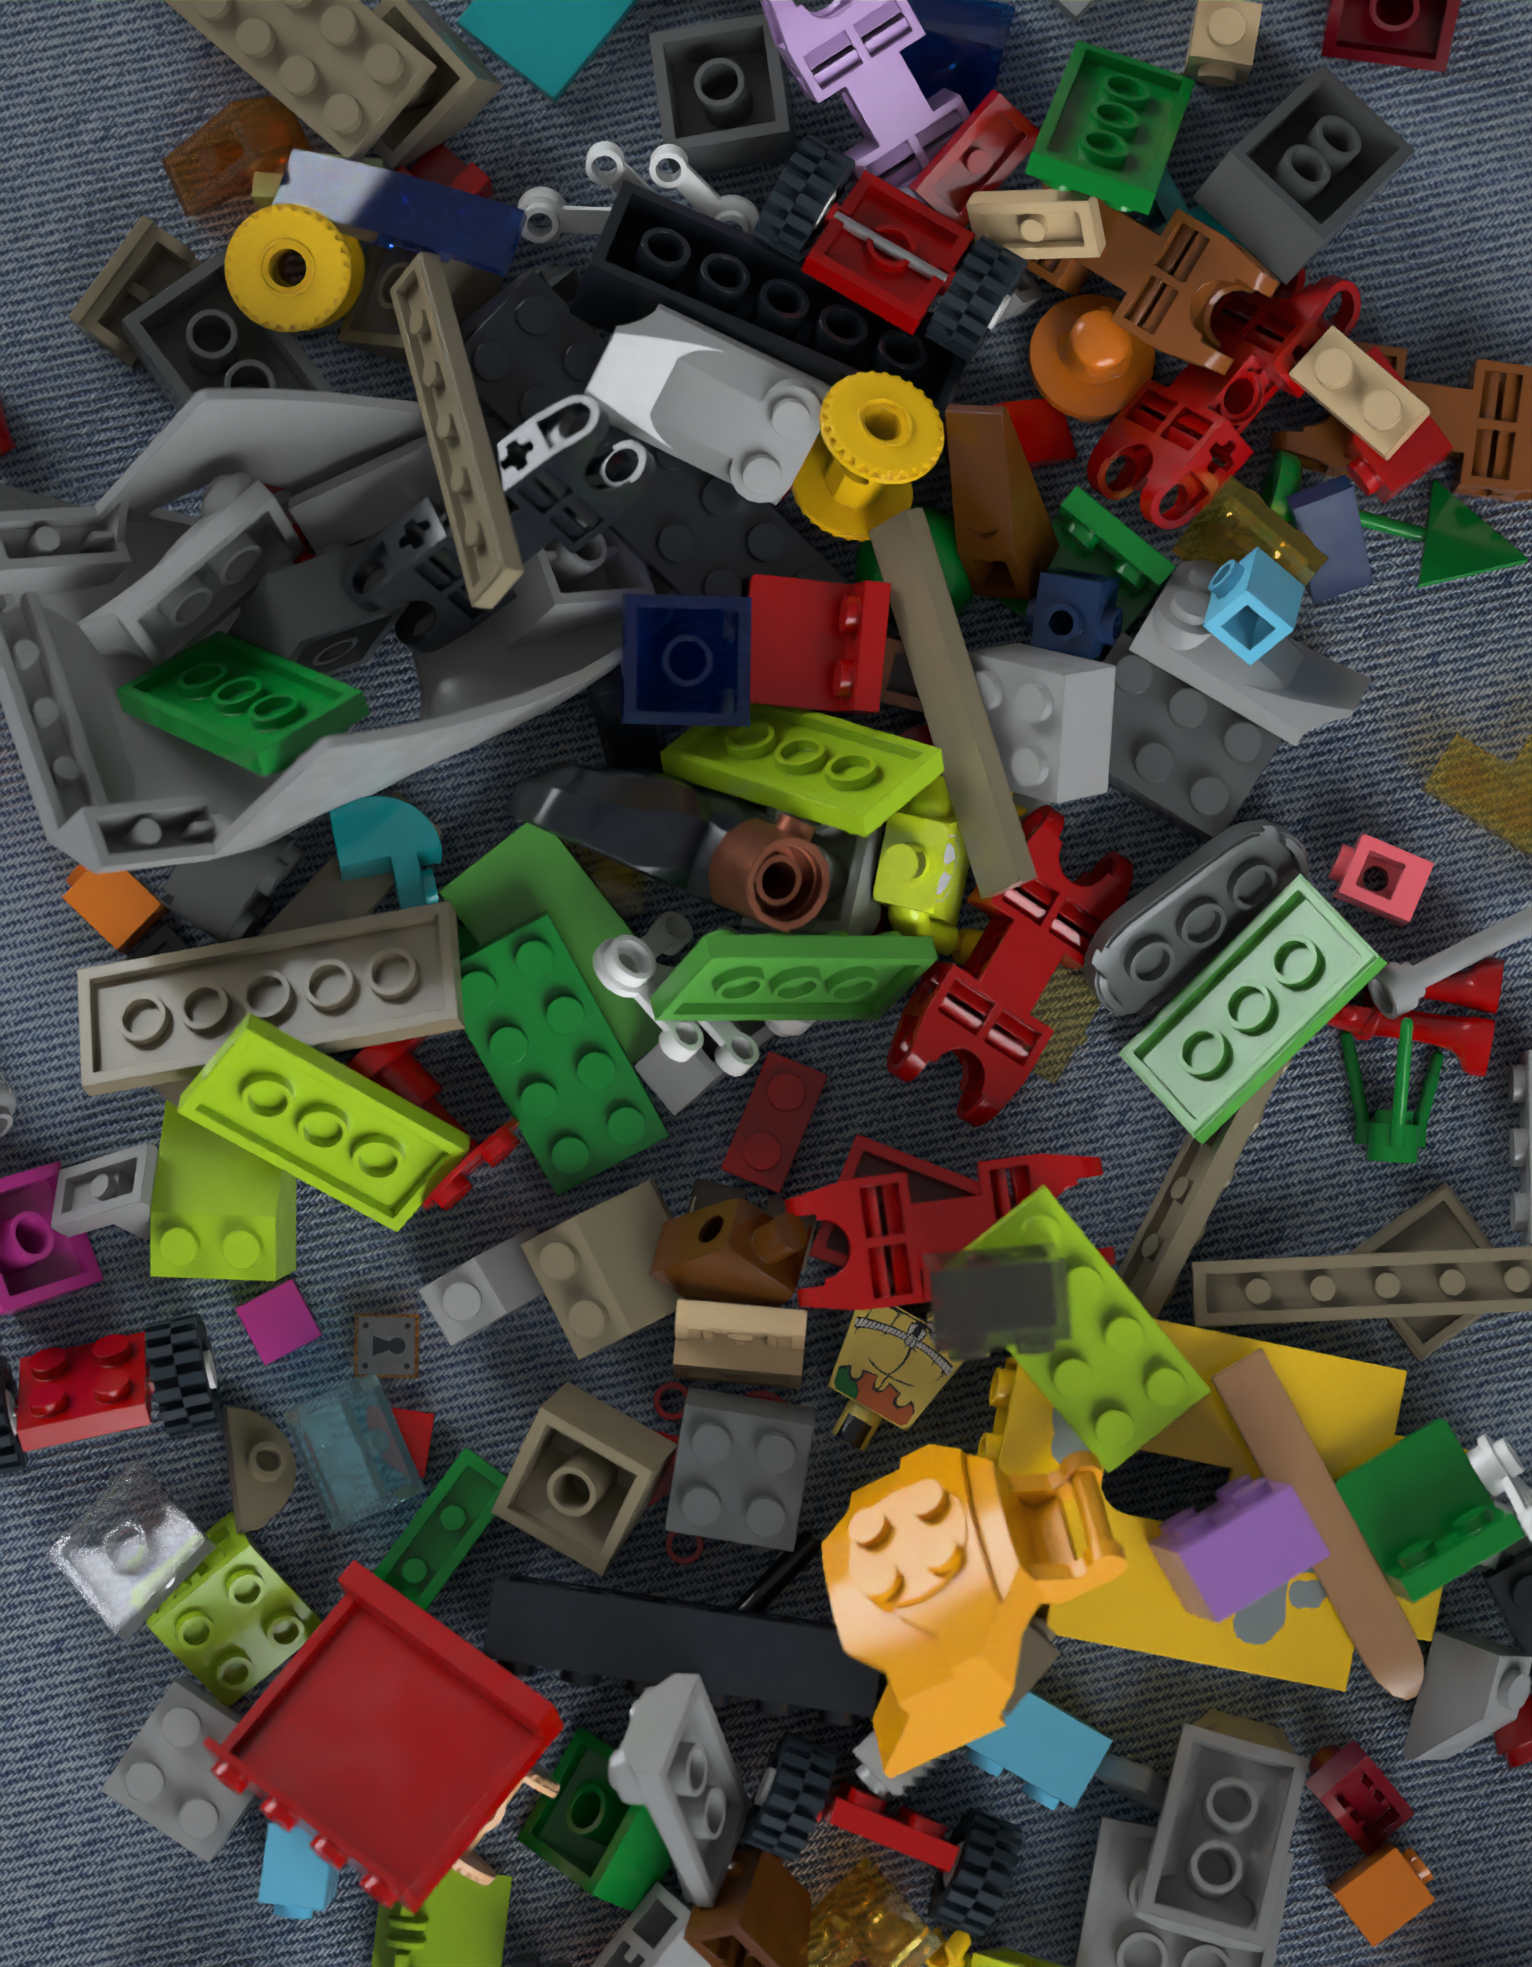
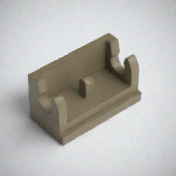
[68,215,202,369]

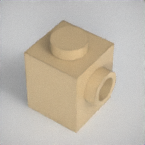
[1184,0,1263,87]

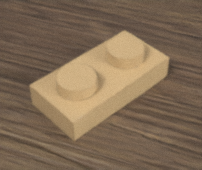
[966,189,1106,259]
[1289,325,1431,461]

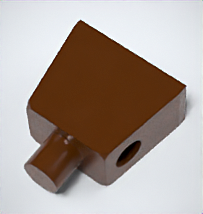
[649,1197,808,1308]
[683,1844,812,1967]

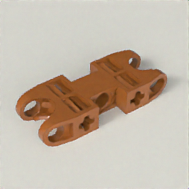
[1025,148,1280,375]
[1269,341,1532,502]

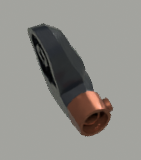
[503,762,830,932]

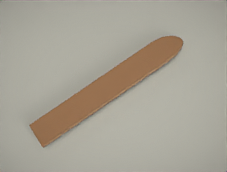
[1210,1348,1424,1701]

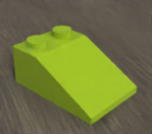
[150,1100,297,1281]

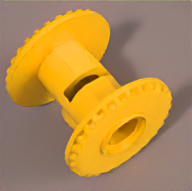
[225,204,365,332]
[791,371,944,542]

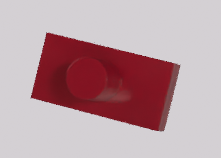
[1304,1739,1415,1856]

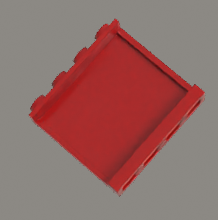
[202,1560,565,1914]

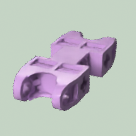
[760,0,1002,204]

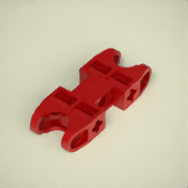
[1087,258,1361,530]
[887,804,1133,1128]
[784,1153,1116,1311]

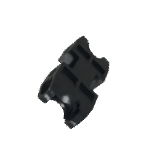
[345,395,656,653]

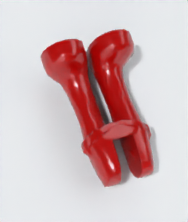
[1326,955,1505,1078]

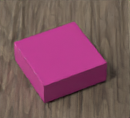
[235,1279,323,1365]

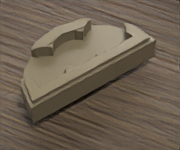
[222,1406,297,1534]

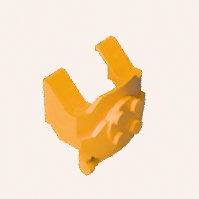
[821,1444,1127,1779]

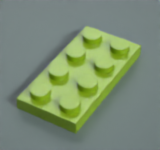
[660,690,945,837]
[177,1012,470,1232]
[942,1184,1211,1473]

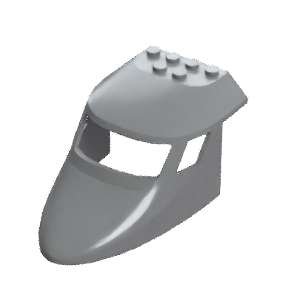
[0,388,679,874]

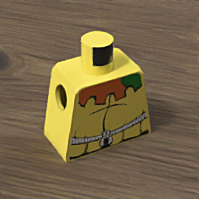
[827,1306,972,1451]

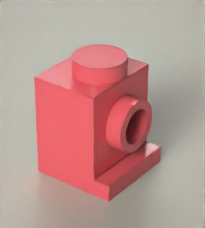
[1328,833,1434,928]

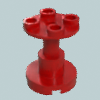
[346,1035,520,1212]

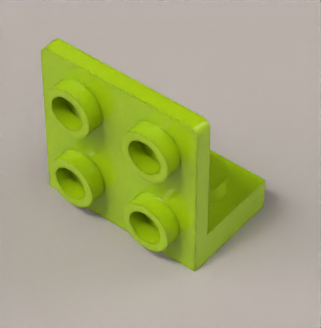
[133,1511,323,1707]

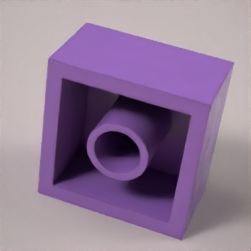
[1147,1474,1331,1624]

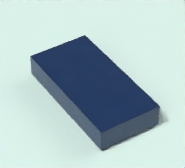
[1286,474,1373,604]

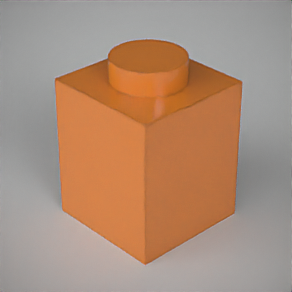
[62,864,170,955]
[1327,1841,1436,1948]

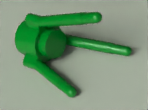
[1340,1017,1444,1163]

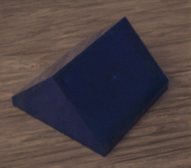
[899,0,1016,114]
[621,594,752,727]

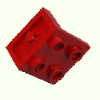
[738,574,891,715]

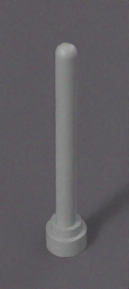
[1367,905,1532,1019]

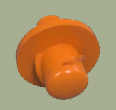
[1026,294,1155,424]

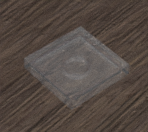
[46,1460,217,1641]

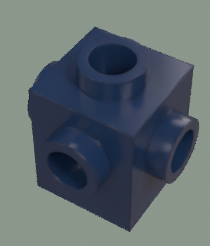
[1025,567,1123,659]

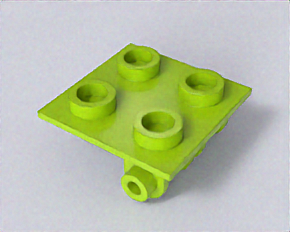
[371,1868,512,1967]

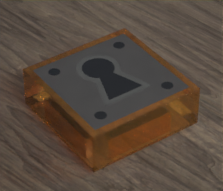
[354,1313,421,1378]

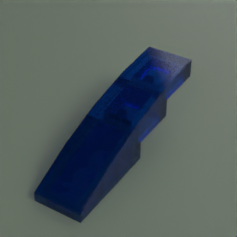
[272,148,527,277]

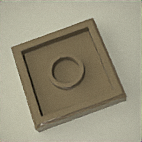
[1346,1183,1494,1362]

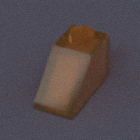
[161,96,312,217]

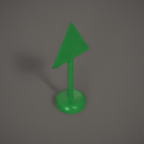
[1253,450,1529,588]

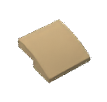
[673,1299,808,1390]

